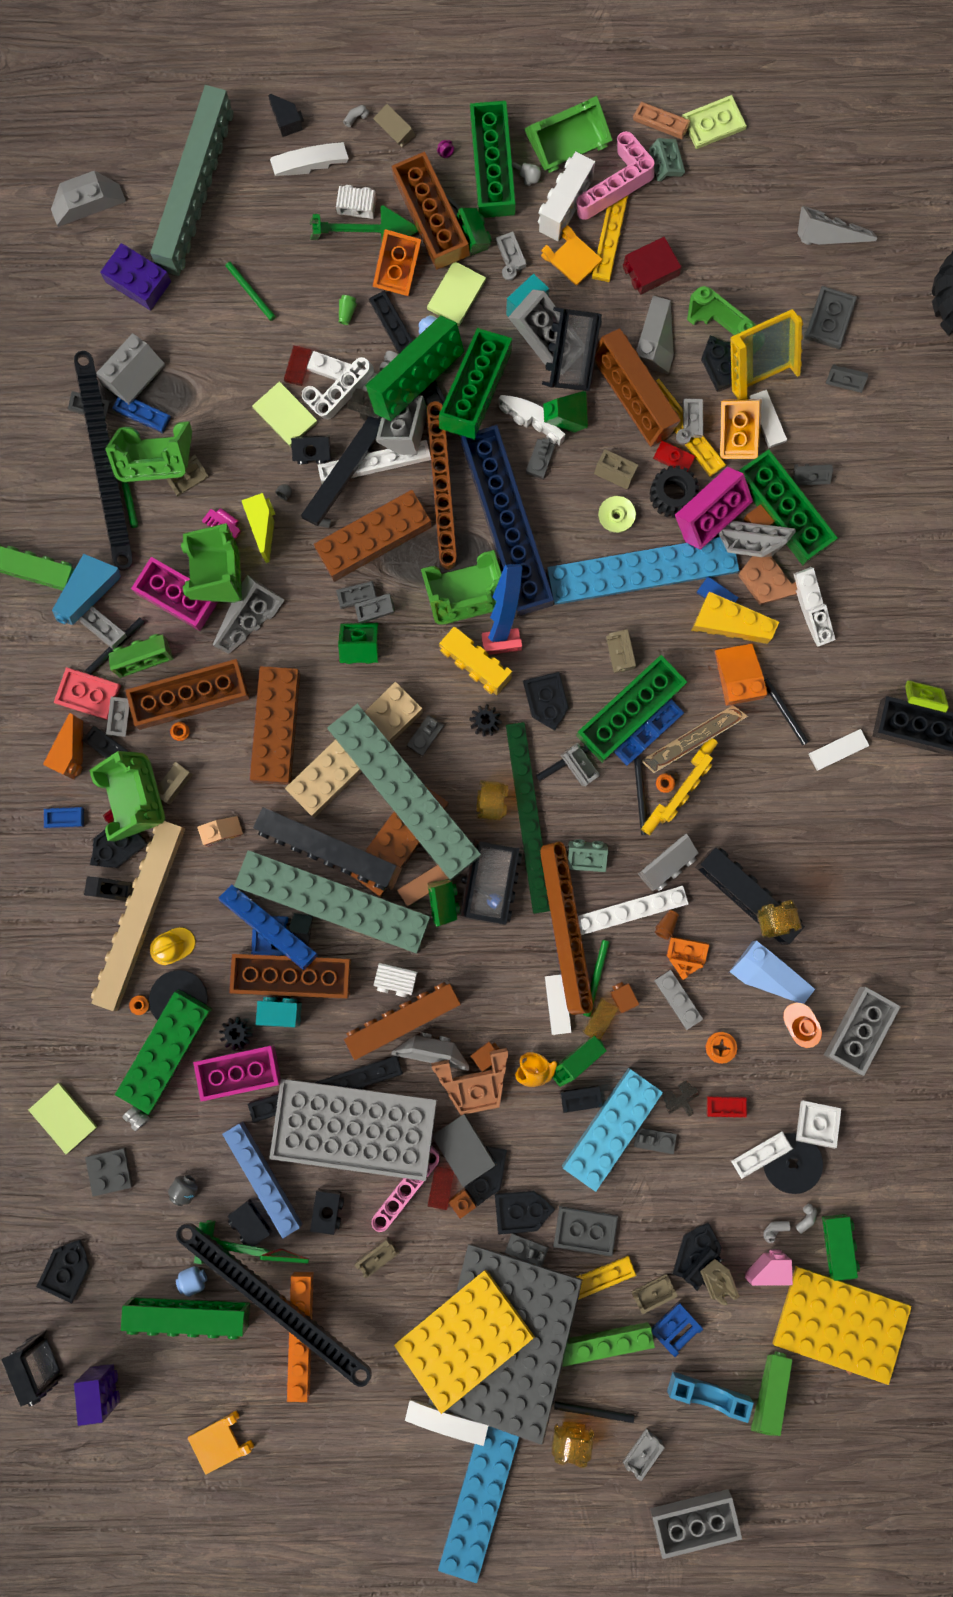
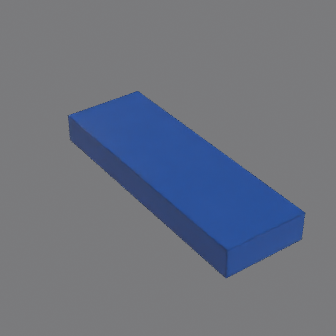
[112,397,171,434]

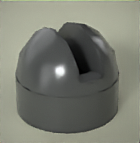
[275,484,292,501]

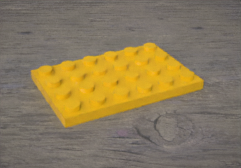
[772,1266,912,1385]
[394,1270,535,1414]

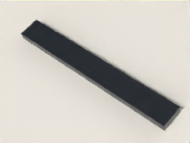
[369,290,446,416]
[301,410,382,526]
[248,1056,403,1123]

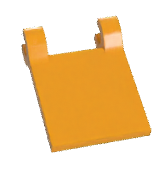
[541,225,602,286]
[188,1410,255,1475]

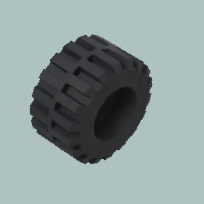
[649,465,699,518]

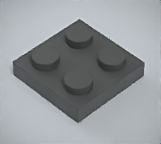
[85,1148,133,1196]

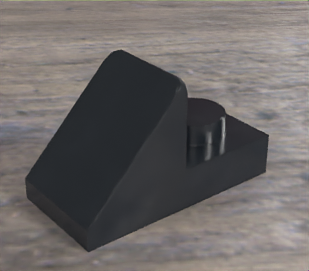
[289,913,313,947]

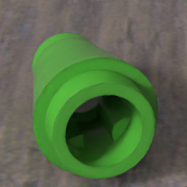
[338,295,357,325]

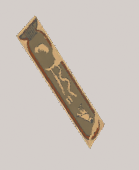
[642,705,748,773]

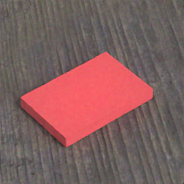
[54,667,121,720]

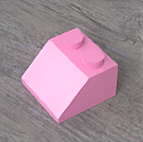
[745,1249,792,1286]

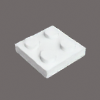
[796,1101,841,1149]

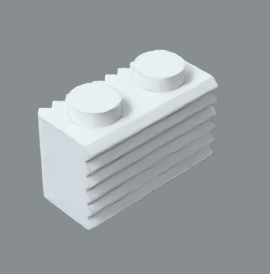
[336,185,377,219]
[374,963,418,998]

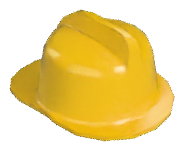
[150,928,195,965]

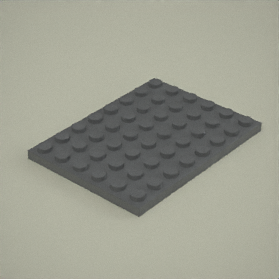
[428,1244,583,1445]

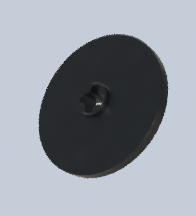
[149,970,208,1021]
[763,1133,823,1194]

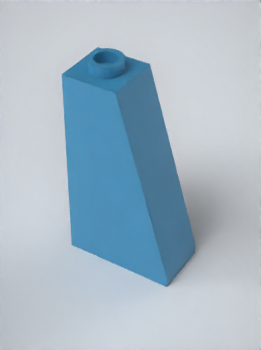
[52,554,121,625]

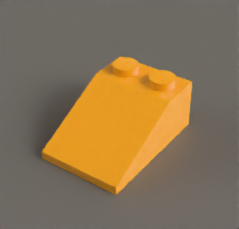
[720,399,762,459]

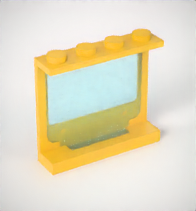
[730,309,803,399]

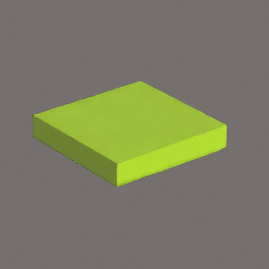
[905,680,949,712]

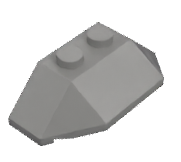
[51,171,126,227]
[718,521,796,557]
[391,1032,469,1071]

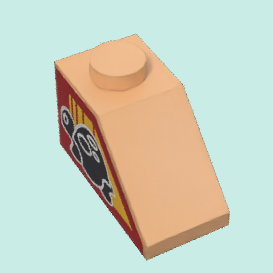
[197,816,243,847]

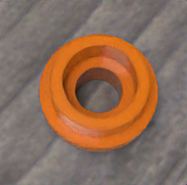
[170,722,190,741]
[656,774,675,793]
[129,996,149,1015]

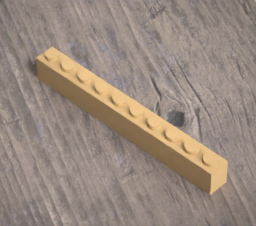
[91,821,185,1011]

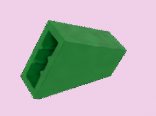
[543,391,588,433]
[552,1035,607,1087]

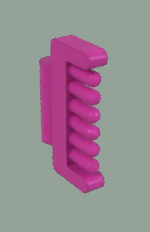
[202,508,241,539]

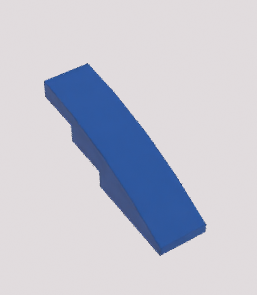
[488,564,522,642]
[614,699,684,766]

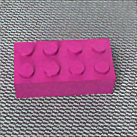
[675,467,753,550]
[131,557,218,631]
[193,1045,281,1101]

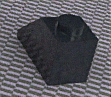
[268,94,304,137]
[84,876,133,901]

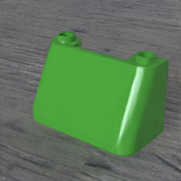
[525,96,612,173]
[687,286,764,354]
[105,421,192,482]
[181,523,242,603]
[421,550,502,625]
[89,751,165,841]

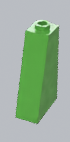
[751,1352,792,1436]

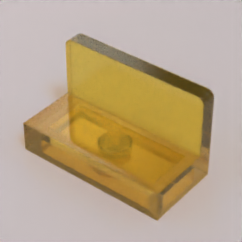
[582,998,618,1040]

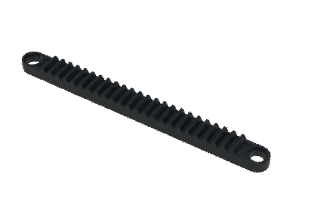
[74,351,132,571]
[176,1223,372,1387]

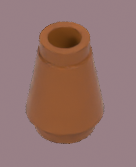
[655,910,679,940]

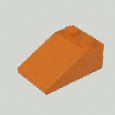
[372,229,421,296]
[715,644,767,706]
[43,713,83,780]

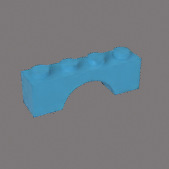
[667,1372,754,1423]

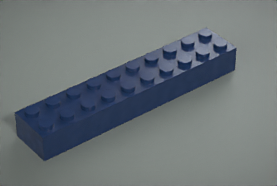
[461,425,554,617]

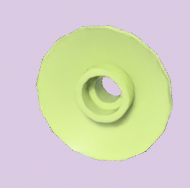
[598,496,636,533]

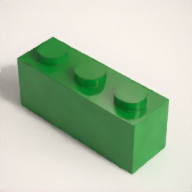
[822,1214,860,1281]

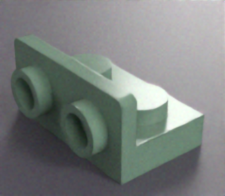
[649,138,685,181]
[568,839,608,872]

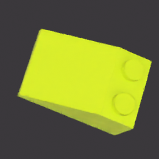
[242,493,275,563]

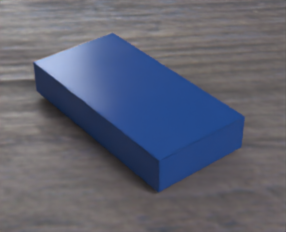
[696,577,739,602]
[44,807,84,828]

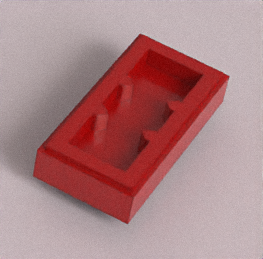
[653,441,695,472]
[707,1096,747,1118]

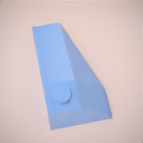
[729,941,815,1004]

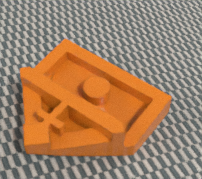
[667,936,709,980]

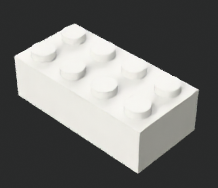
[538,151,595,241]

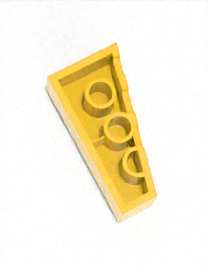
[691,592,779,644]
[439,627,512,695]

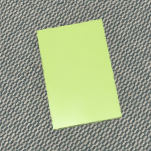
[682,95,747,149]
[427,262,486,326]
[252,381,318,447]
[28,1083,97,1154]

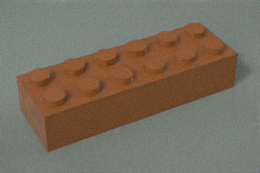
[391,152,470,270]
[595,328,681,447]
[314,490,432,582]
[125,659,250,730]
[250,666,301,785]
[351,786,449,897]
[229,954,351,999]
[344,982,461,1061]

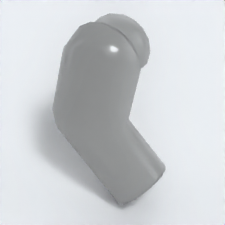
[343,105,369,127]
[795,1204,817,1234]
[763,1221,790,1243]

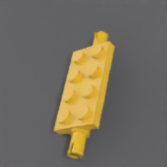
[641,738,718,835]

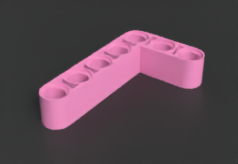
[576,131,654,220]
[371,1146,440,1232]

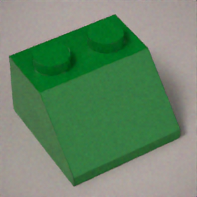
[456,208,492,257]
[338,623,378,664]
[427,880,460,927]

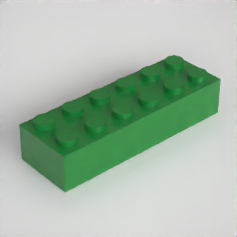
[470,101,515,218]
[365,315,464,421]
[439,328,512,439]
[739,449,838,566]
[576,655,687,763]
[115,989,212,1115]
[121,1297,250,1339]

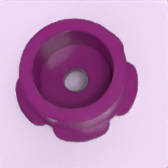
[437,140,454,158]

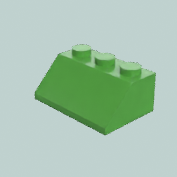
[109,634,174,678]

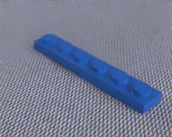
[218,885,317,970]

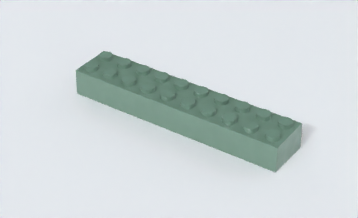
[150,85,233,276]
[327,703,481,881]
[234,850,431,954]

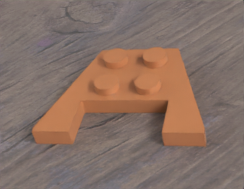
[738,556,797,605]
[431,1048,508,1115]

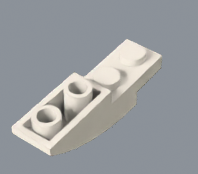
[499,395,565,446]
[794,567,835,646]

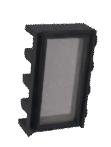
[542,307,602,391]
[459,840,522,926]
[1,1330,63,1407]

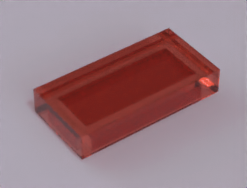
[284,345,312,386]
[428,1166,454,1210]

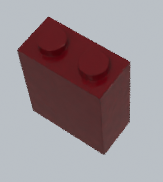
[623,236,682,295]

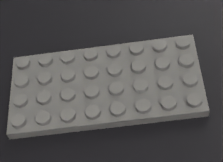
[269,1079,437,1181]

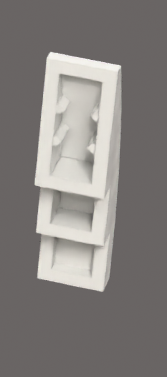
[270,142,349,176]
[405,1399,488,1446]

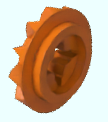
[705,1032,737,1064]

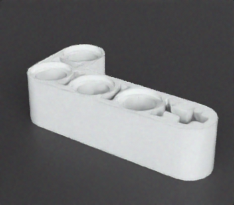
[302,357,374,420]

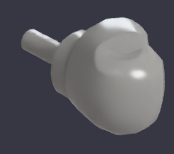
[512,162,541,186]

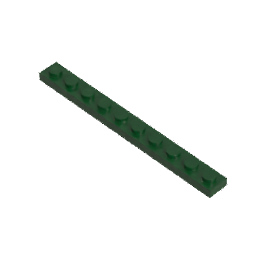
[506,722,550,914]

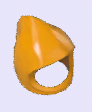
[515,1052,557,1087]

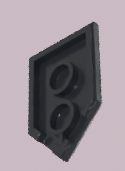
[701,335,732,392]
[523,672,569,731]
[90,830,148,868]
[465,1146,507,1206]
[495,1190,555,1235]
[672,1222,722,1285]
[36,1239,90,1304]

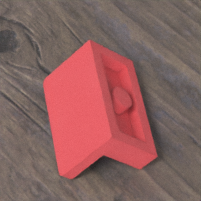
[481,628,522,655]

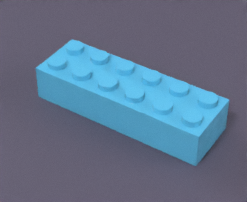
[562,1068,663,1192]

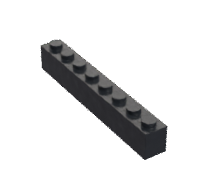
[253,807,402,891]

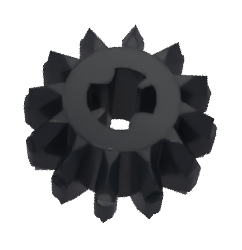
[469,704,502,737]
[219,1017,253,1050]

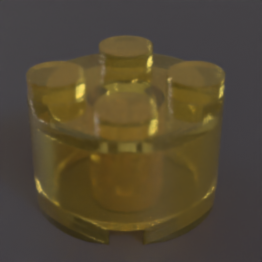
[476,780,508,820]
[757,900,802,938]
[551,1422,594,1468]

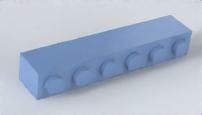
[222,1122,302,1239]

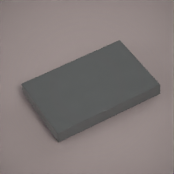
[804,286,857,349]
[432,1114,497,1187]
[553,1206,618,1256]

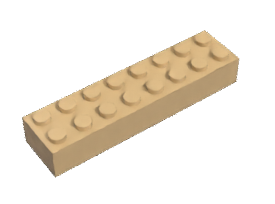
[285,682,423,818]

